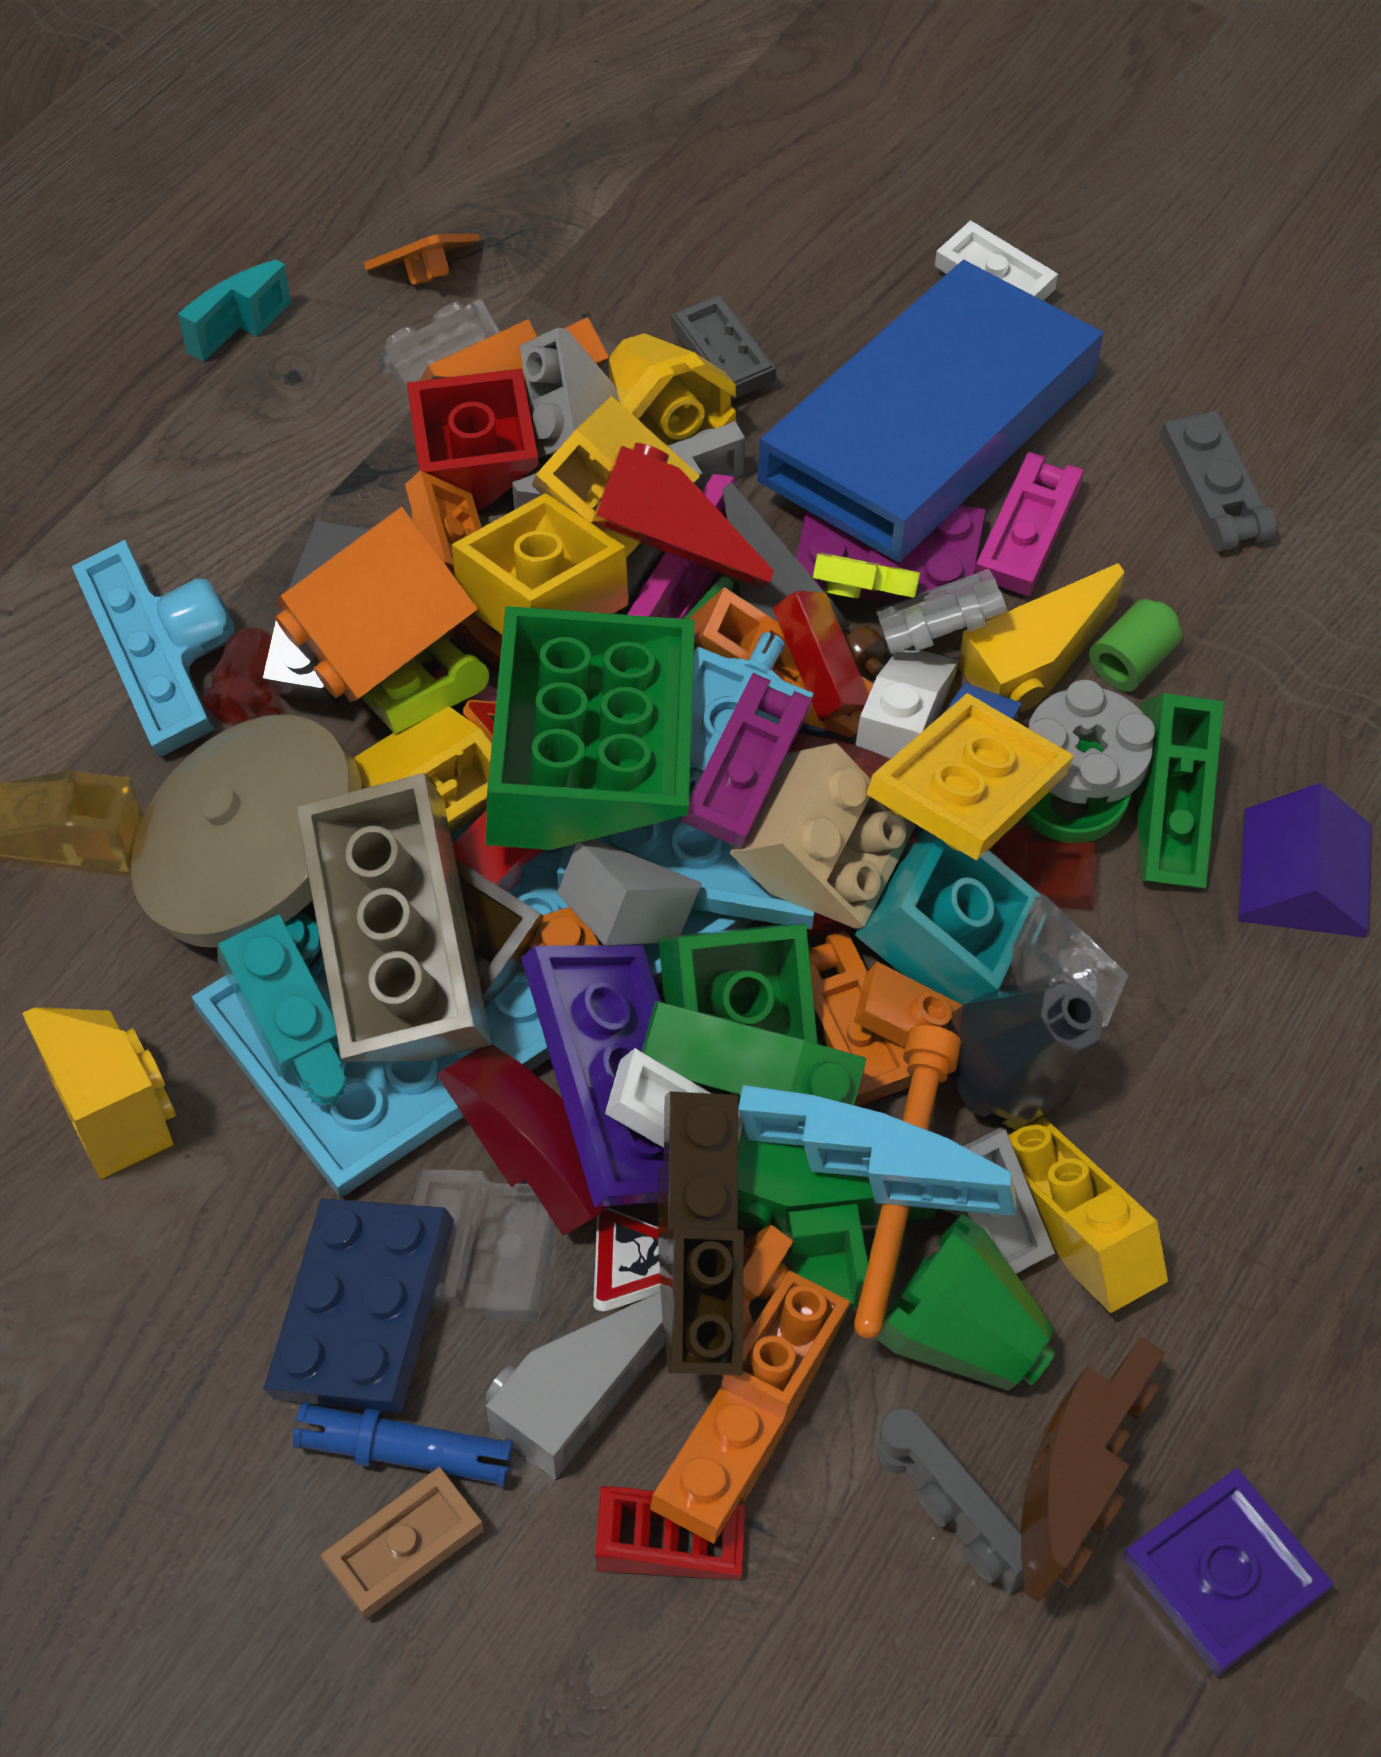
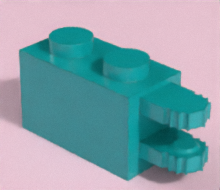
[218,914,347,1107]

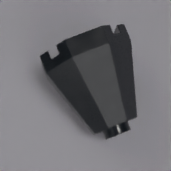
[948,981,1103,1130]

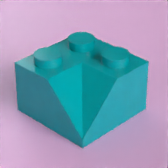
[855,830,1043,1005]

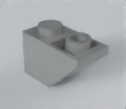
[519,328,618,459]

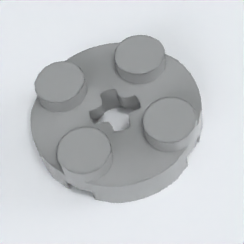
[1028,680,1155,804]

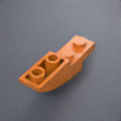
[650,1270,850,1544]

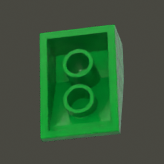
[658,924,818,1133]

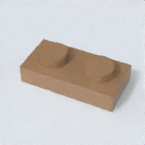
[320,1466,484,1620]

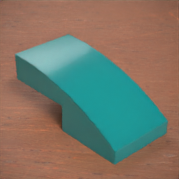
[178,260,291,362]

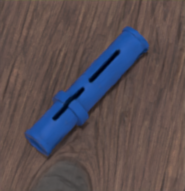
[293,1401,513,1487]

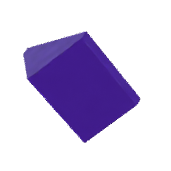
[1238,782,1371,938]

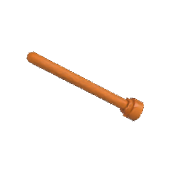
[854,1025,962,1339]

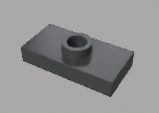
[671,294,776,401]

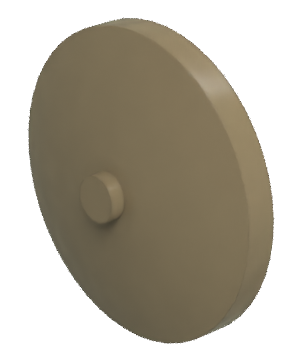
[131,715,362,947]

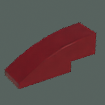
[437,1044,609,1236]

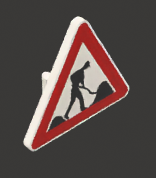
[593,1208,661,1311]

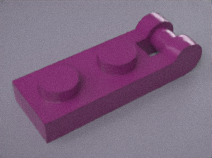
[682,673,813,849]

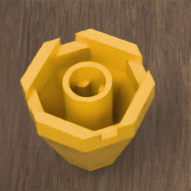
[608,333,736,446]

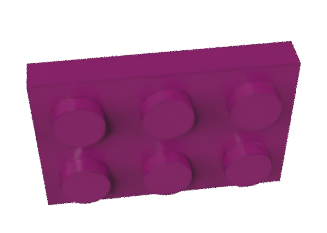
[796,505,985,604]

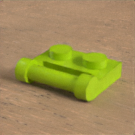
[360,632,489,734]

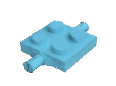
[689,632,813,800]

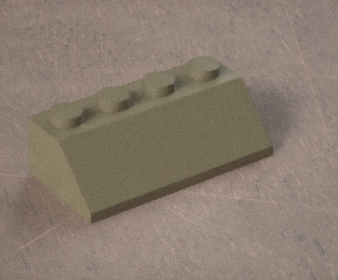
[296,773,492,1062]

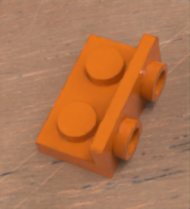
[405,470,482,577]

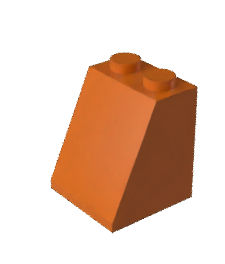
[275,507,478,703]

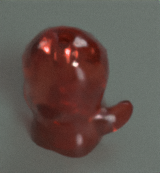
[201,627,281,727]

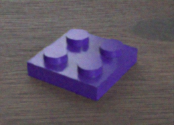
[1122,1468,1334,1677]

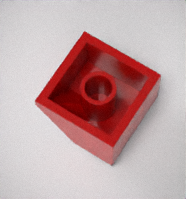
[407,368,538,511]

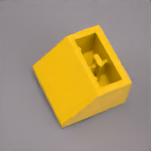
[532,396,700,559]
[353,706,492,834]

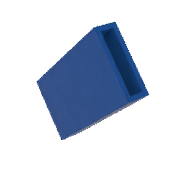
[757,259,1104,563]

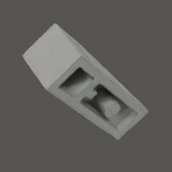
[486,1292,665,1480]

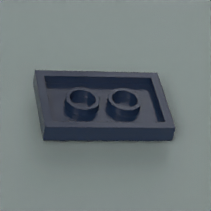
[263,1198,454,1413]

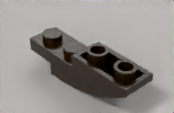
[658,1091,744,1376]

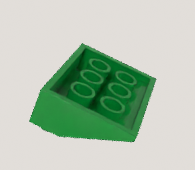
[485,606,695,850]

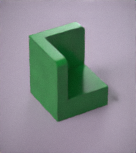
[787,1203,868,1309]

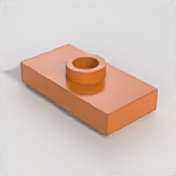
[854,962,962,1048]

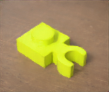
[813,553,920,598]

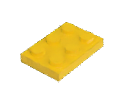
[866,693,1075,861]

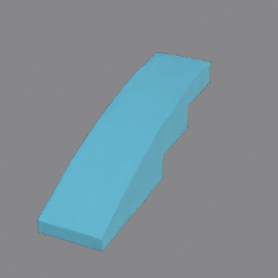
[738,1085,1017,1216]

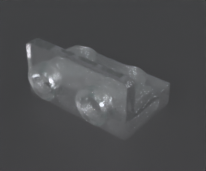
[377,299,500,402]

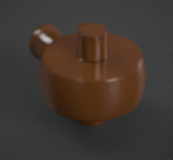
[842,626,887,678]

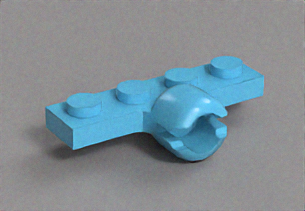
[72,540,236,758]

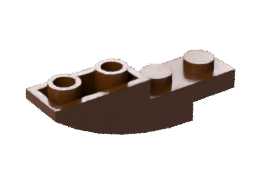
[1021,1336,1165,1603]

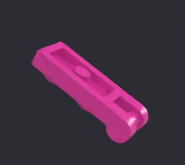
[975,452,1085,597]

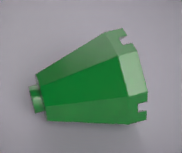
[875,1213,1056,1391]

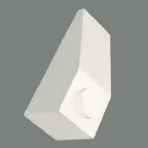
[853,647,959,776]

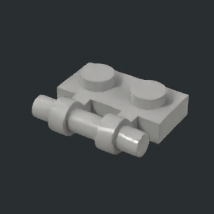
[876,569,1008,654]

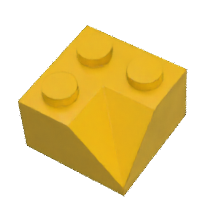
[452,493,629,635]
[22,1007,176,1180]

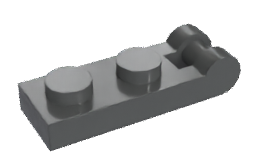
[1160,410,1277,552]
[876,1408,1024,1596]

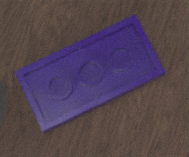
[521,945,664,1207]

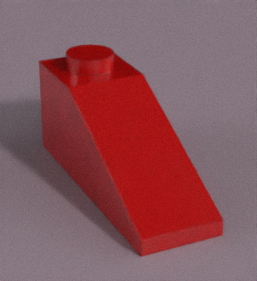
[591,443,774,589]

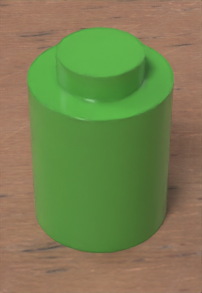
[1089,599,1182,692]

